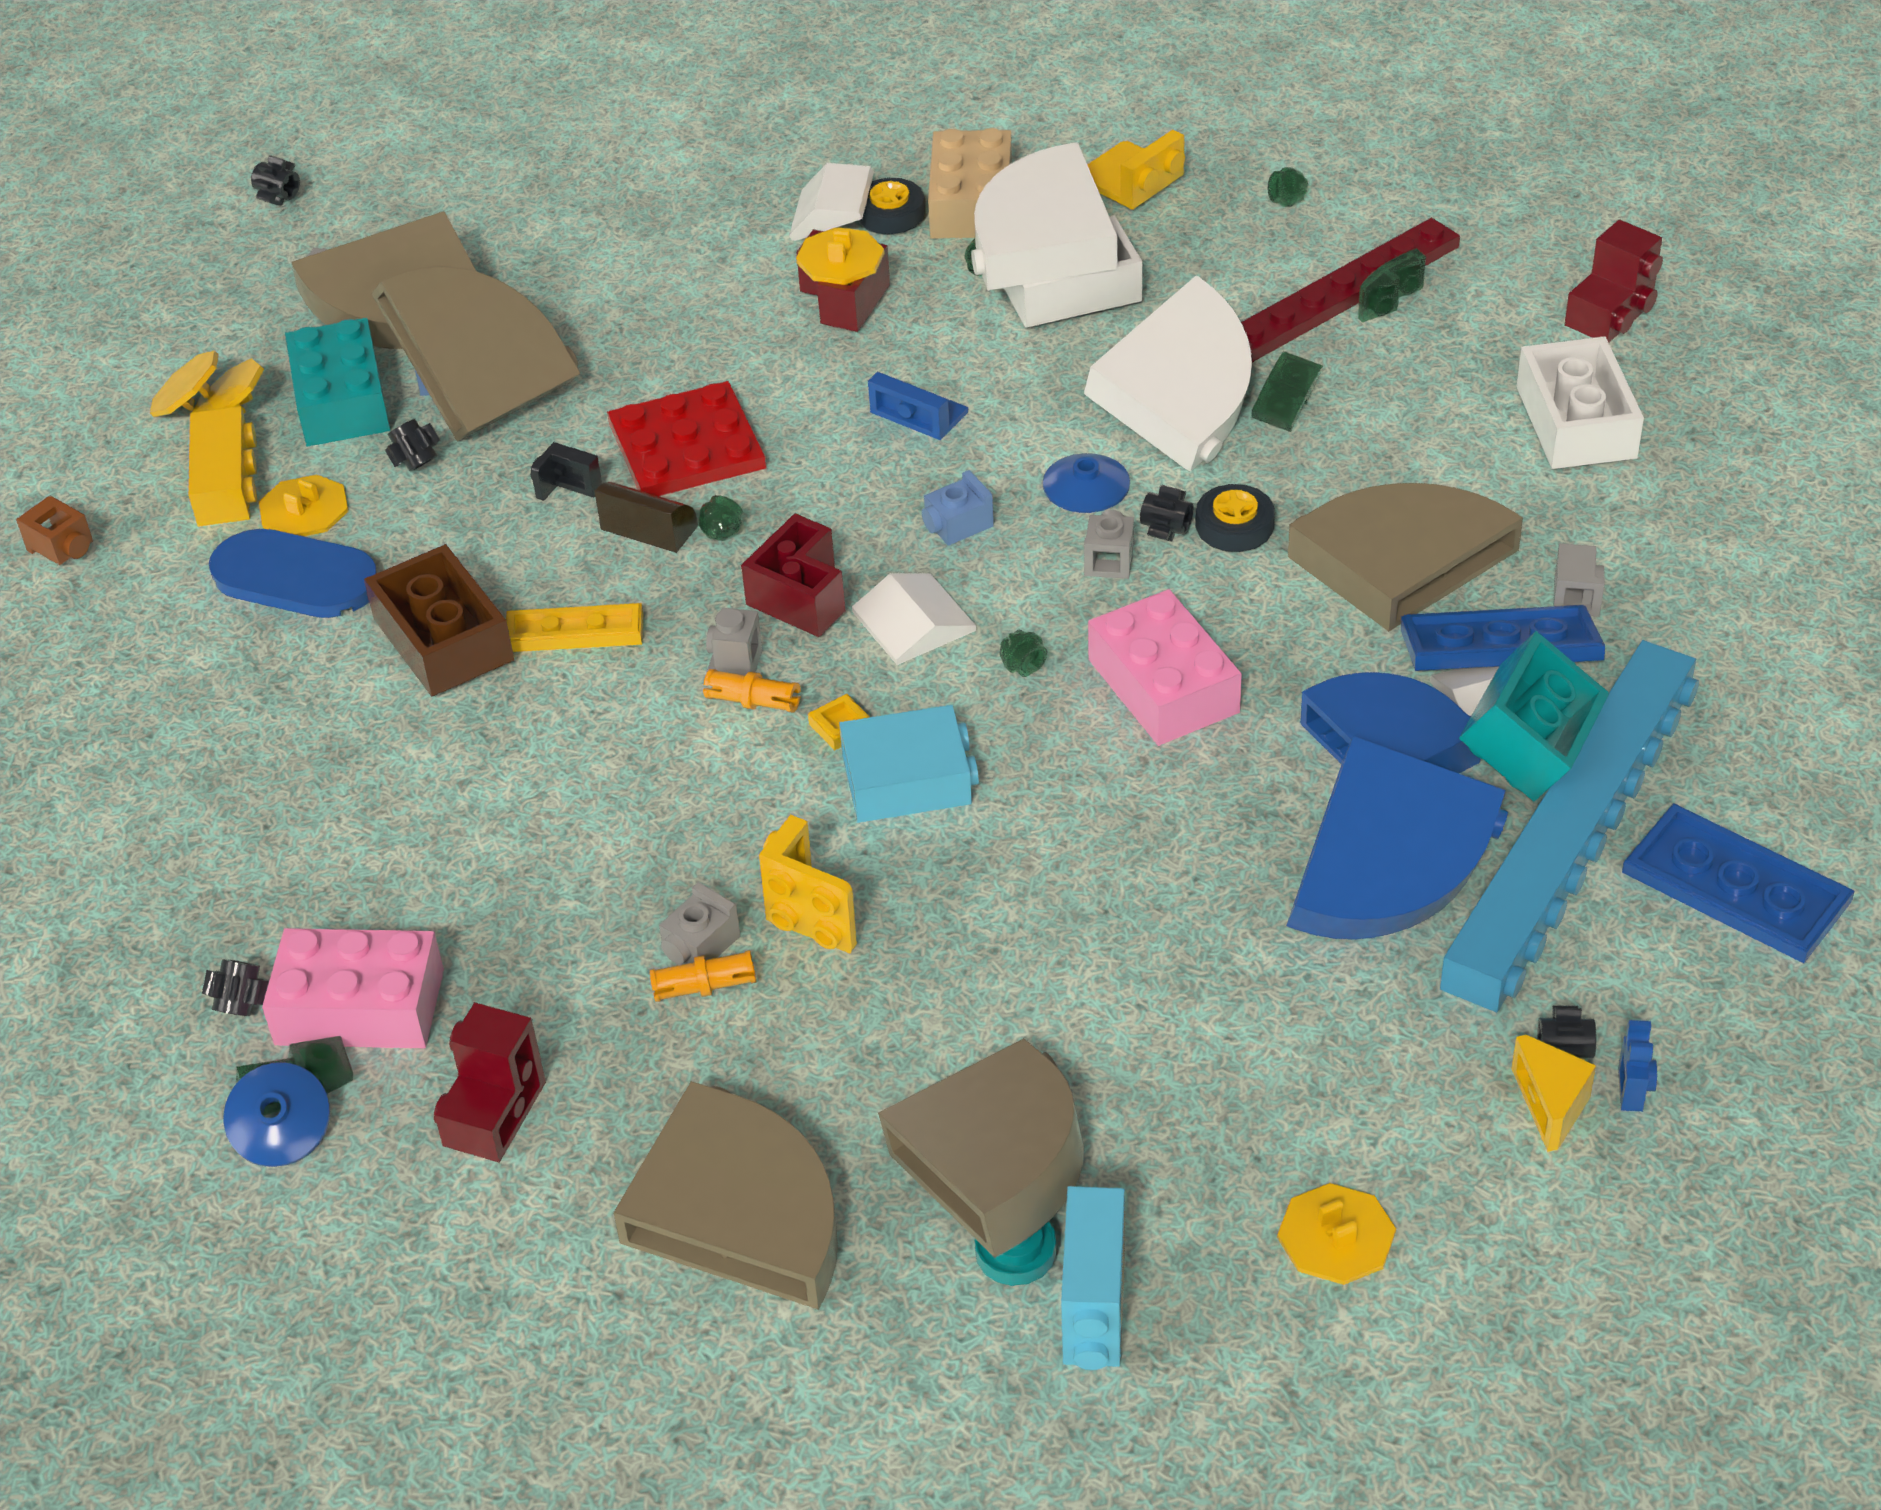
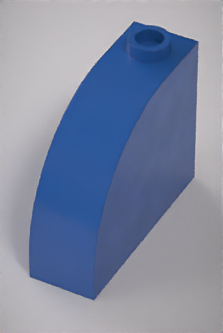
[1300,672,1481,773]

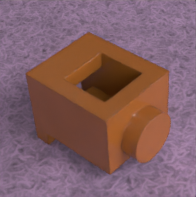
[16,495,93,565]

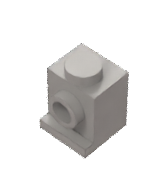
[1084,510,1134,579]
[1553,543,1605,617]
[706,608,763,675]
[659,882,740,965]

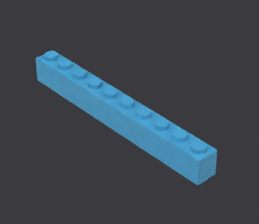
[1440,640,1699,1013]

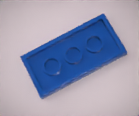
[1401,605,1605,671]
[1622,803,1855,963]

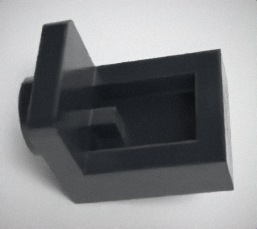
[530,442,602,501]

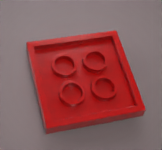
[607,381,766,496]

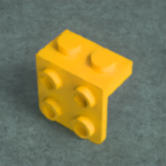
[1087,129,1185,210]
[759,814,857,953]

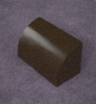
[594,482,698,553]

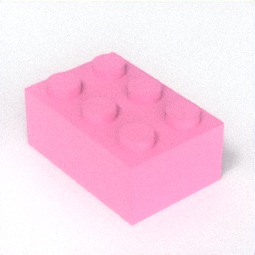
[1088,589,1242,746]
[262,928,444,1048]

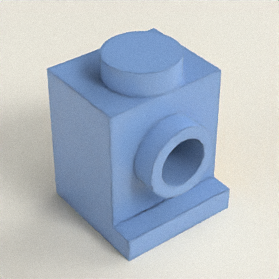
[922,470,994,546]

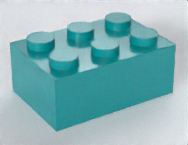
[285,318,390,447]
[1459,631,1609,802]

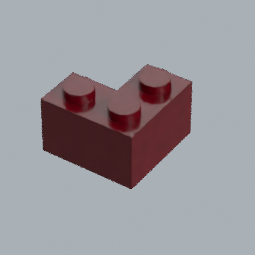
[1565,219,1663,343]
[796,229,890,332]
[741,513,845,638]
[434,1002,546,1163]

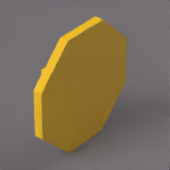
[796,227,884,285]
[150,350,219,417]
[192,358,264,414]
[259,474,349,536]
[1277,1183,1396,1285]

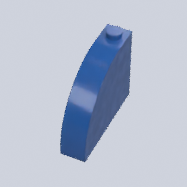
[1286,736,1508,940]

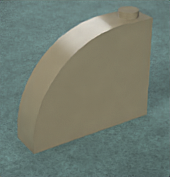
[291,211,477,349]
[371,266,581,442]
[1288,483,1523,632]
[878,1039,1084,1257]
[613,1081,838,1310]

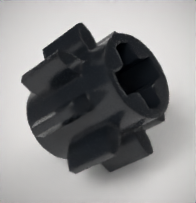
[251,155,300,206]
[385,419,441,472]
[1140,484,1194,542]
[202,959,269,1016]
[1537,1006,1596,1059]

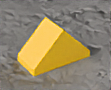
[1511,1035,1596,1152]

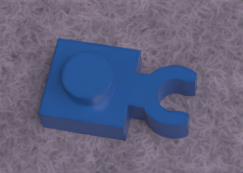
[1618,1020,1657,1112]

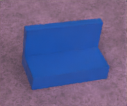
[868,371,969,440]

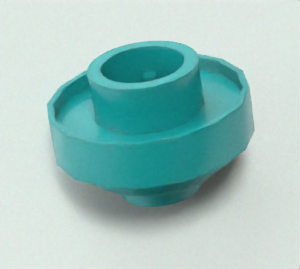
[974,1221,1056,1286]

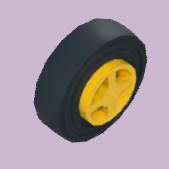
[858,178,926,234]
[1195,484,1275,552]

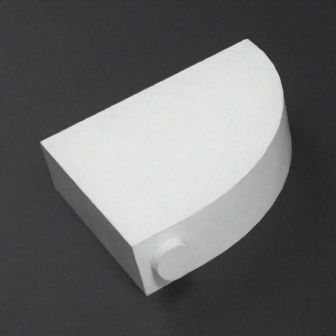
[971,142,1117,291]
[1084,275,1252,472]

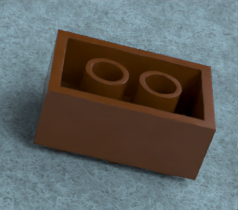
[364,544,514,697]

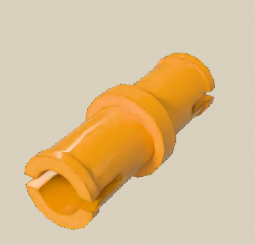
[703,669,801,713]
[650,950,757,1002]

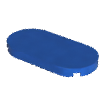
[209,529,376,618]

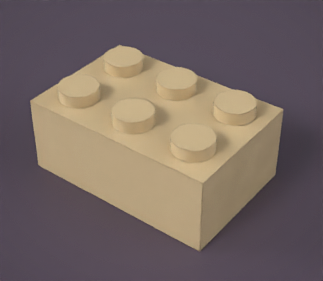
[928,128,1012,238]

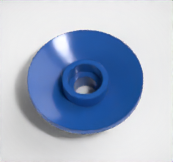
[1043,453,1130,513]
[223,1063,330,1167]

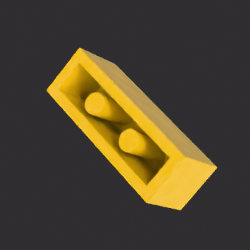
[188,406,257,527]

